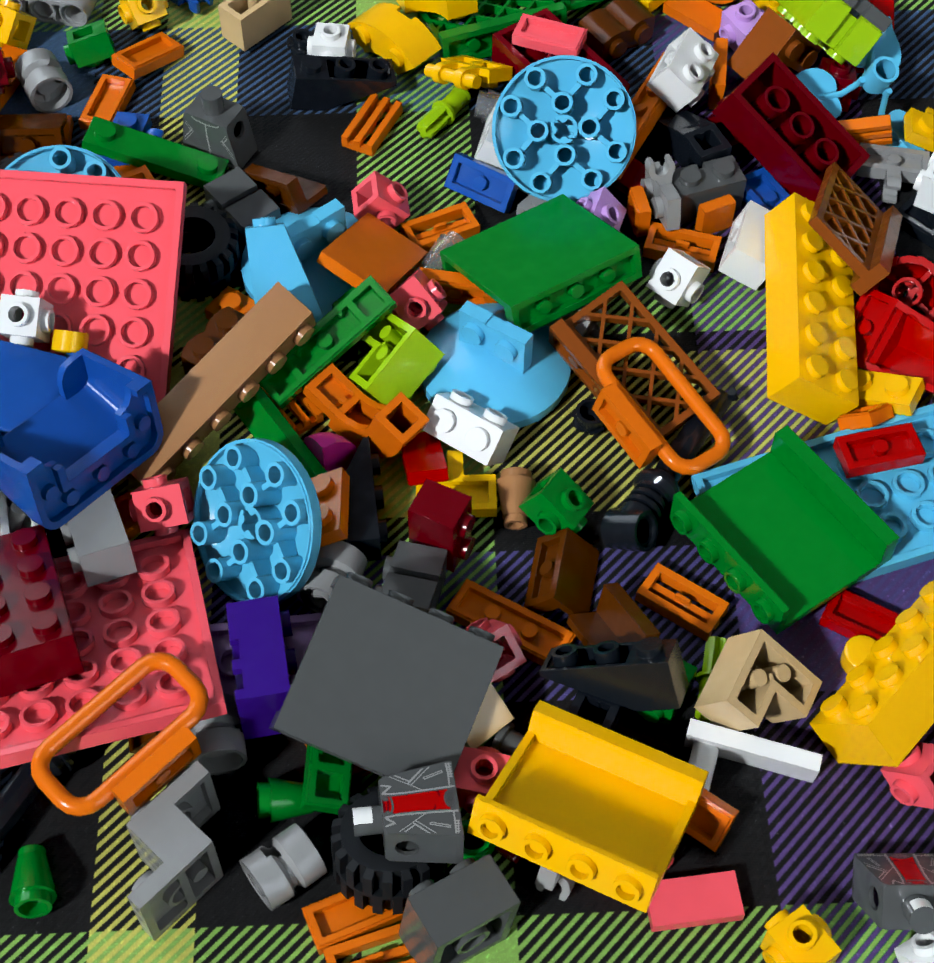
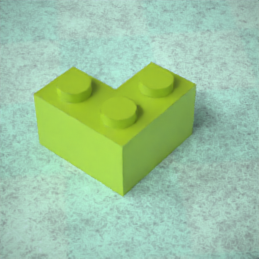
[349,313,445,405]

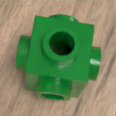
[519,468,594,535]

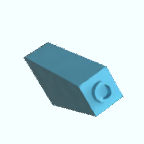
[245,216,340,359]

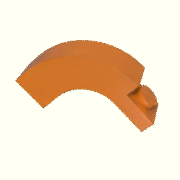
[303,363,430,458]

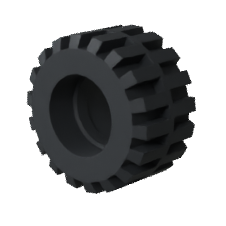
[178,203,241,302]
[331,786,447,915]

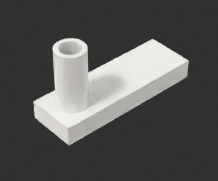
[683,718,823,791]

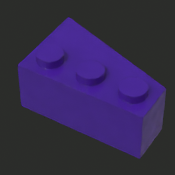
[226,595,298,740]

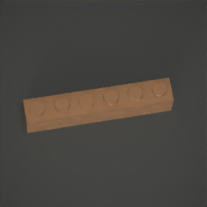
[130,282,316,485]

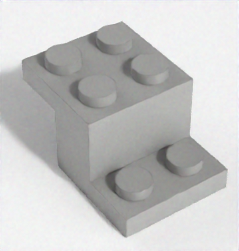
[126,761,224,941]

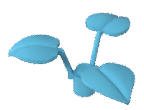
[796,16,925,151]

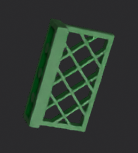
[417,0,567,62]

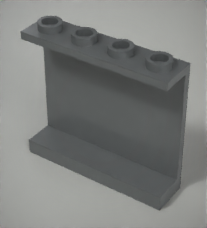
[269,572,504,777]

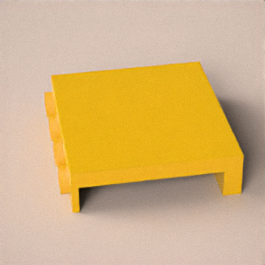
[467,700,709,913]

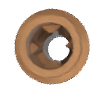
[496,467,536,530]

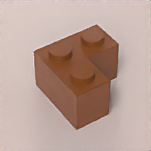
[727,7,822,79]

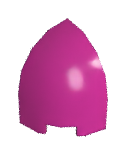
[304,432,357,472]

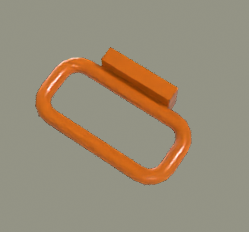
[592,337,731,475]
[30,652,209,817]

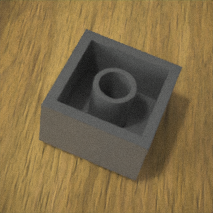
[398,854,521,963]

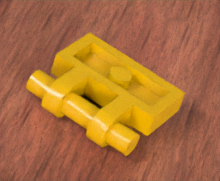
[424,55,513,90]

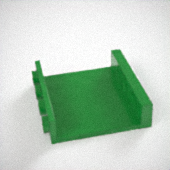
[440,194,643,332]
[670,425,900,634]

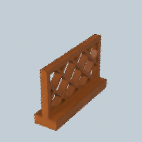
[808,162,903,296]
[549,280,721,438]

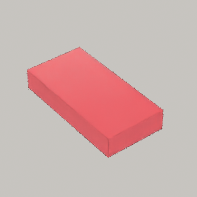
[512,13,587,56]
[647,870,745,932]

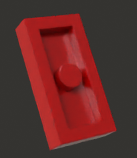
[833,422,926,478]

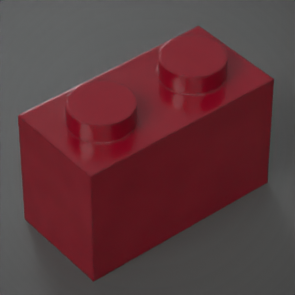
[408,478,476,573]

